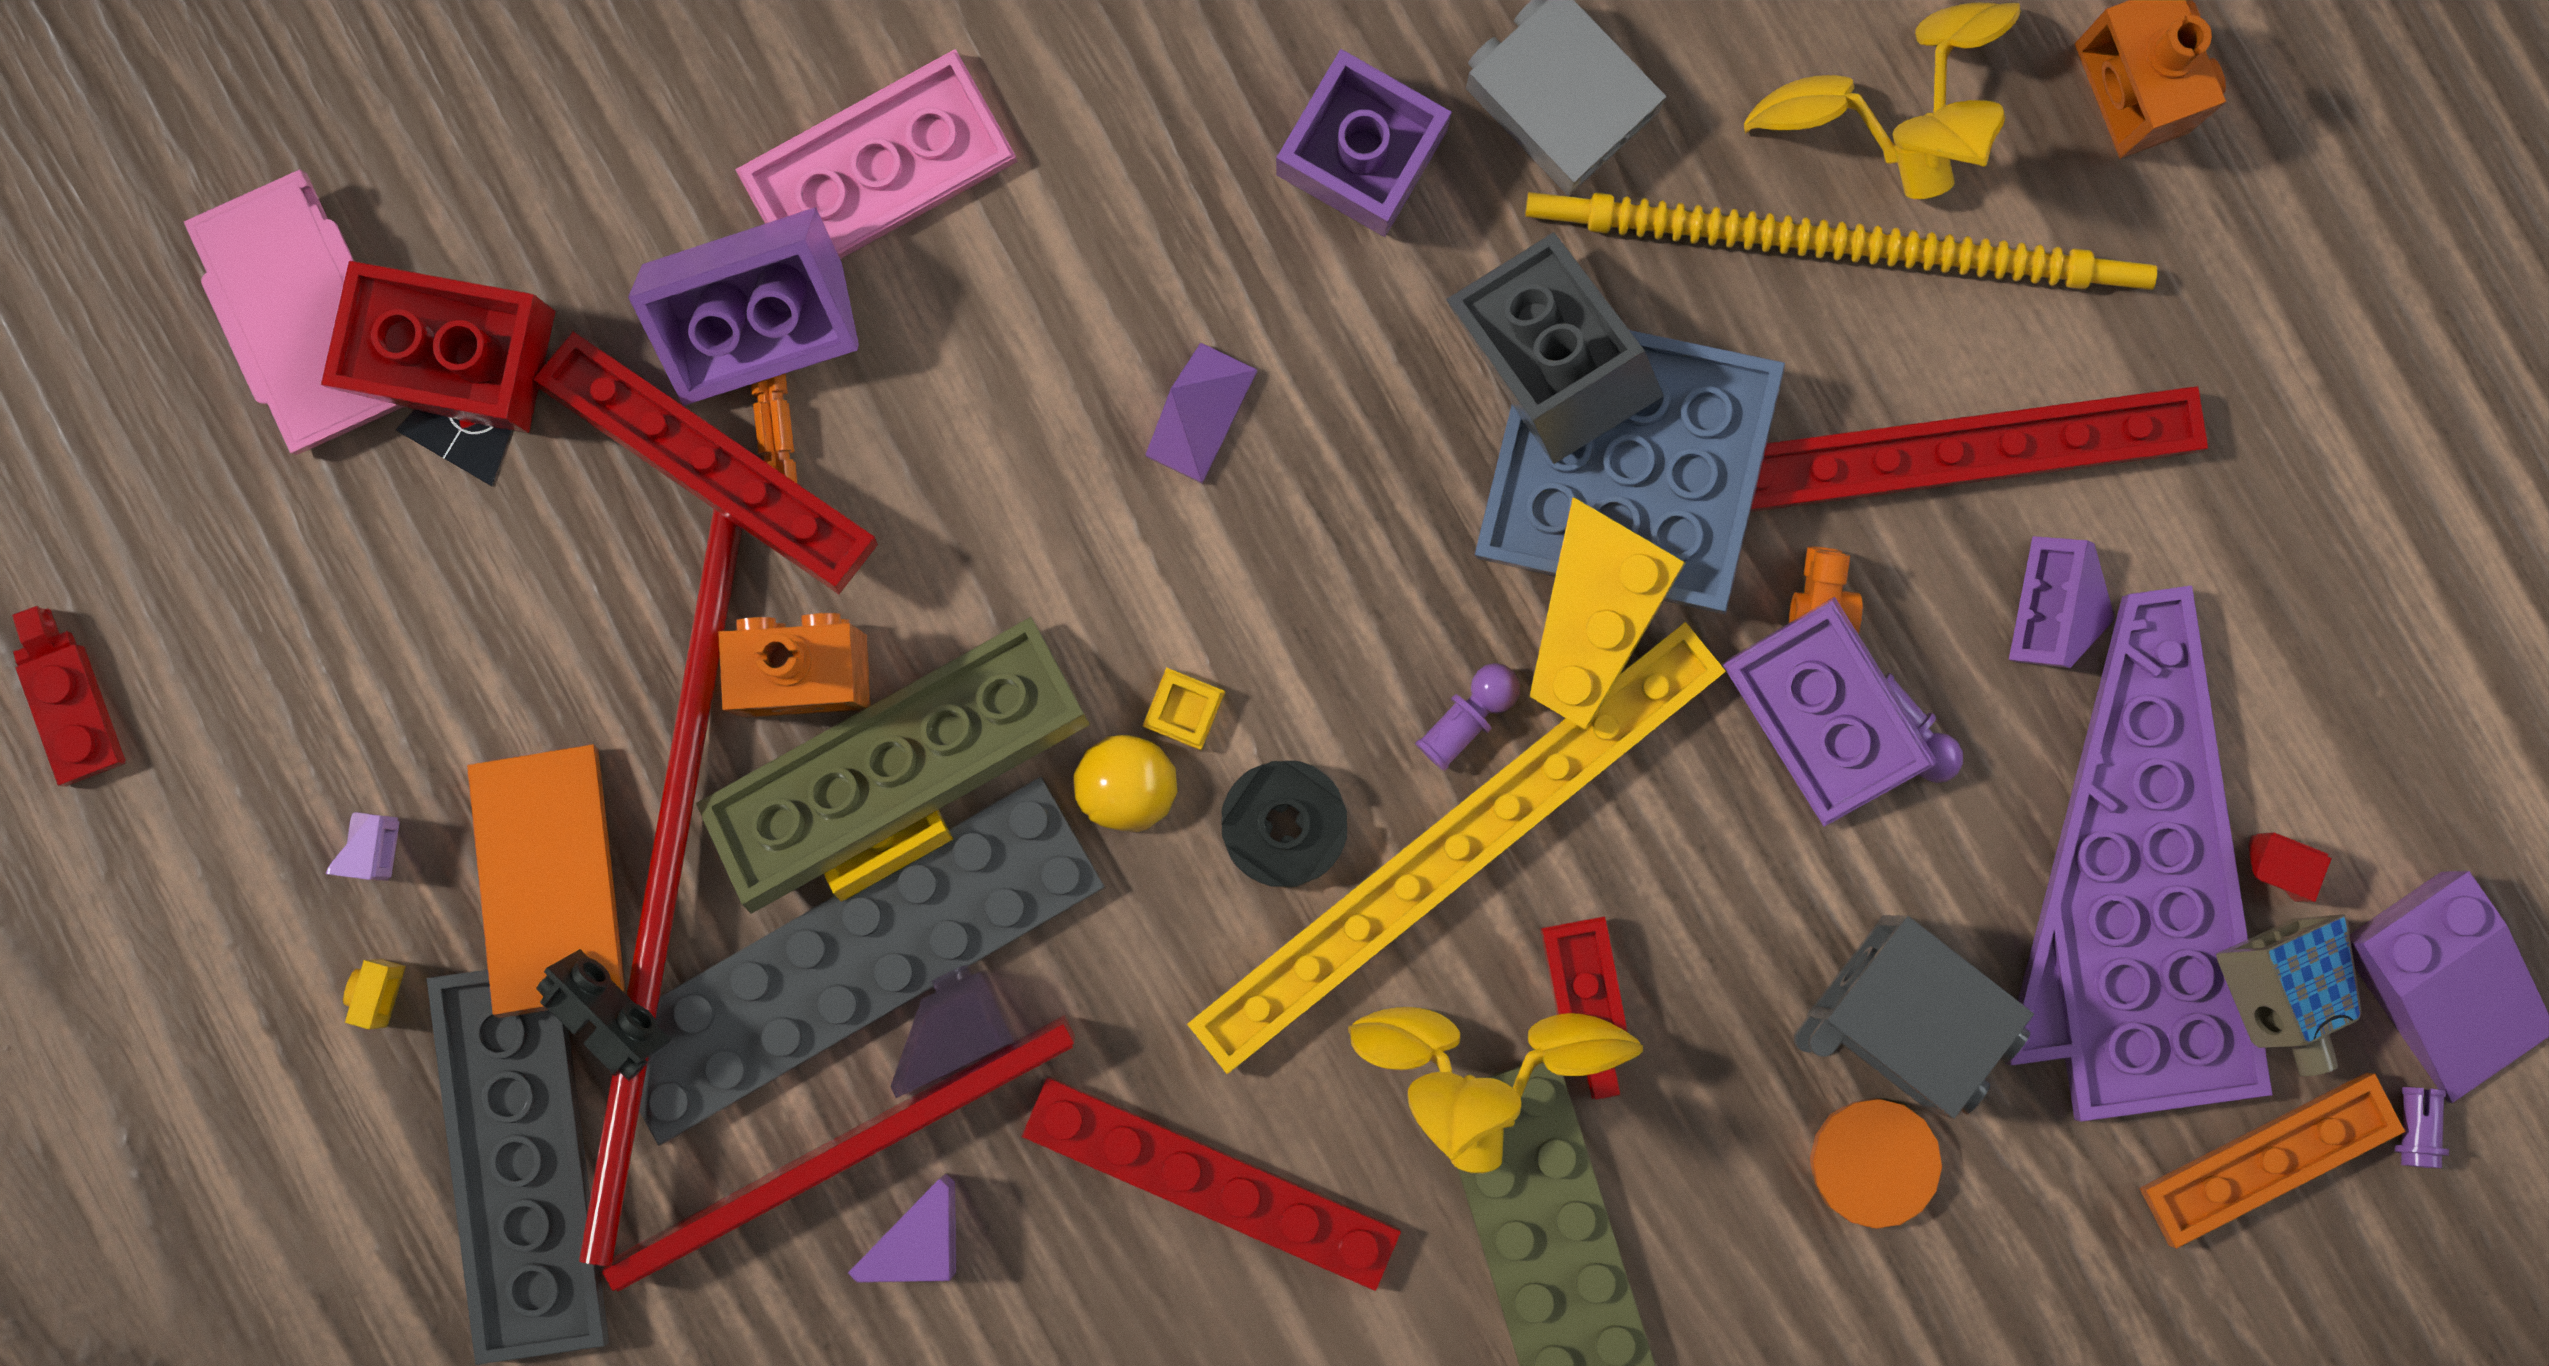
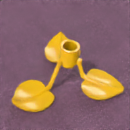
[1744,2,2021,199]
[1348,1007,1643,1173]

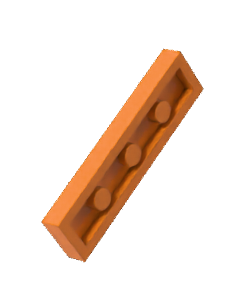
[2139,1072,2405,1249]

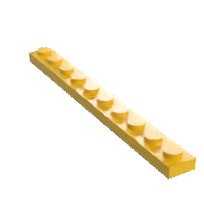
[1187,622,1726,1074]

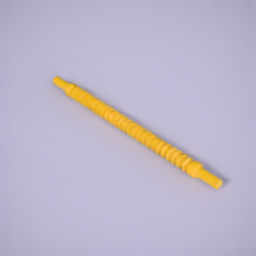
[1525,192,2157,290]

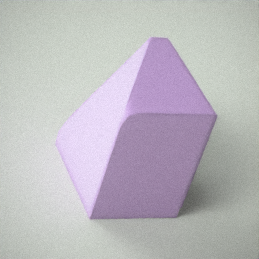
[326,812,400,881]

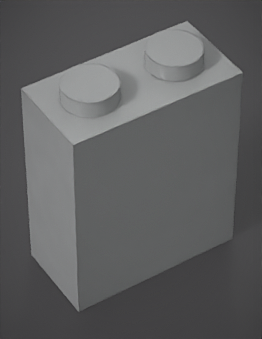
[1466,0,1667,197]

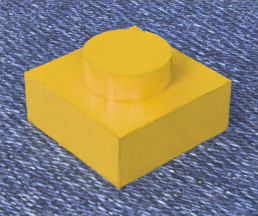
[343,959,406,1030]

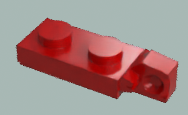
[12,606,126,786]
[1540,916,1628,1100]

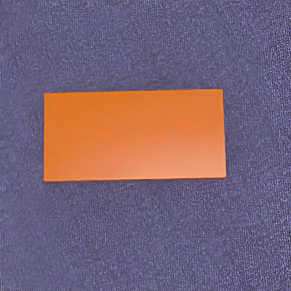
[467,744,626,1018]

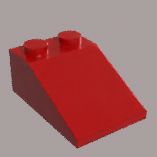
[321,261,556,433]

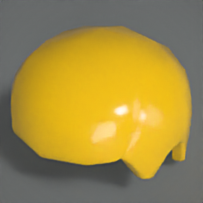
[1074,735,1178,832]

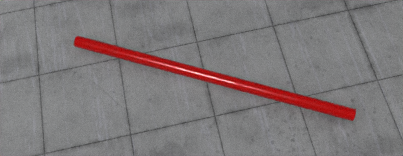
[579,509,742,1266]

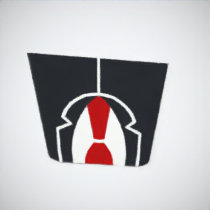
[396,409,512,486]

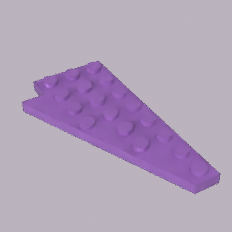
[2005,586,2272,1122]

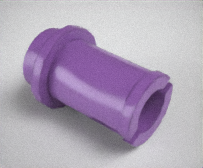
[2395,1087,2449,1169]

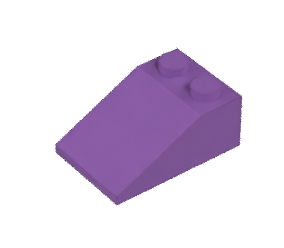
[2349,871,2549,1103]

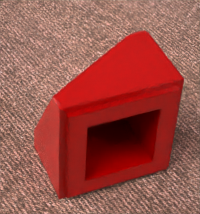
[2248,832,2332,902]

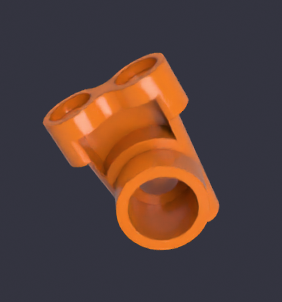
[1789,546,1863,635]

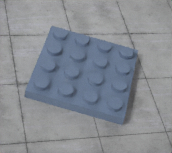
[1475,330,1785,615]

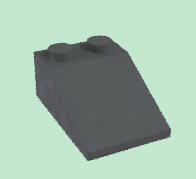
[1446,232,1664,464]

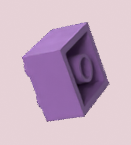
[1276,49,1452,237]

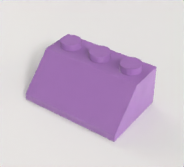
[628,207,859,406]

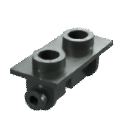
[536,949,672,1081]

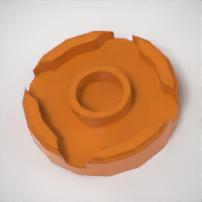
[1810,1098,1942,1229]

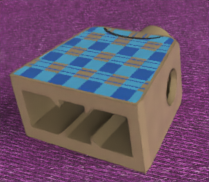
[2216,914,2362,1077]

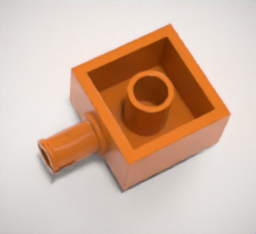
[2074,0,2226,159]
[718,613,871,718]

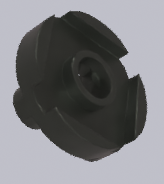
[1221,761,1347,887]

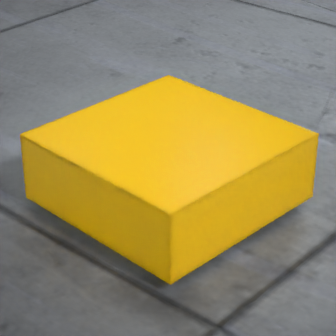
[1142,667,1226,751]

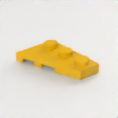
[1530,497,1686,729]

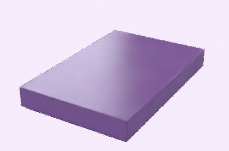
[1723,597,1937,827]

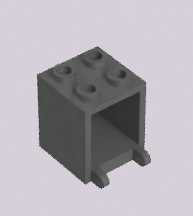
[1794,915,2034,1119]

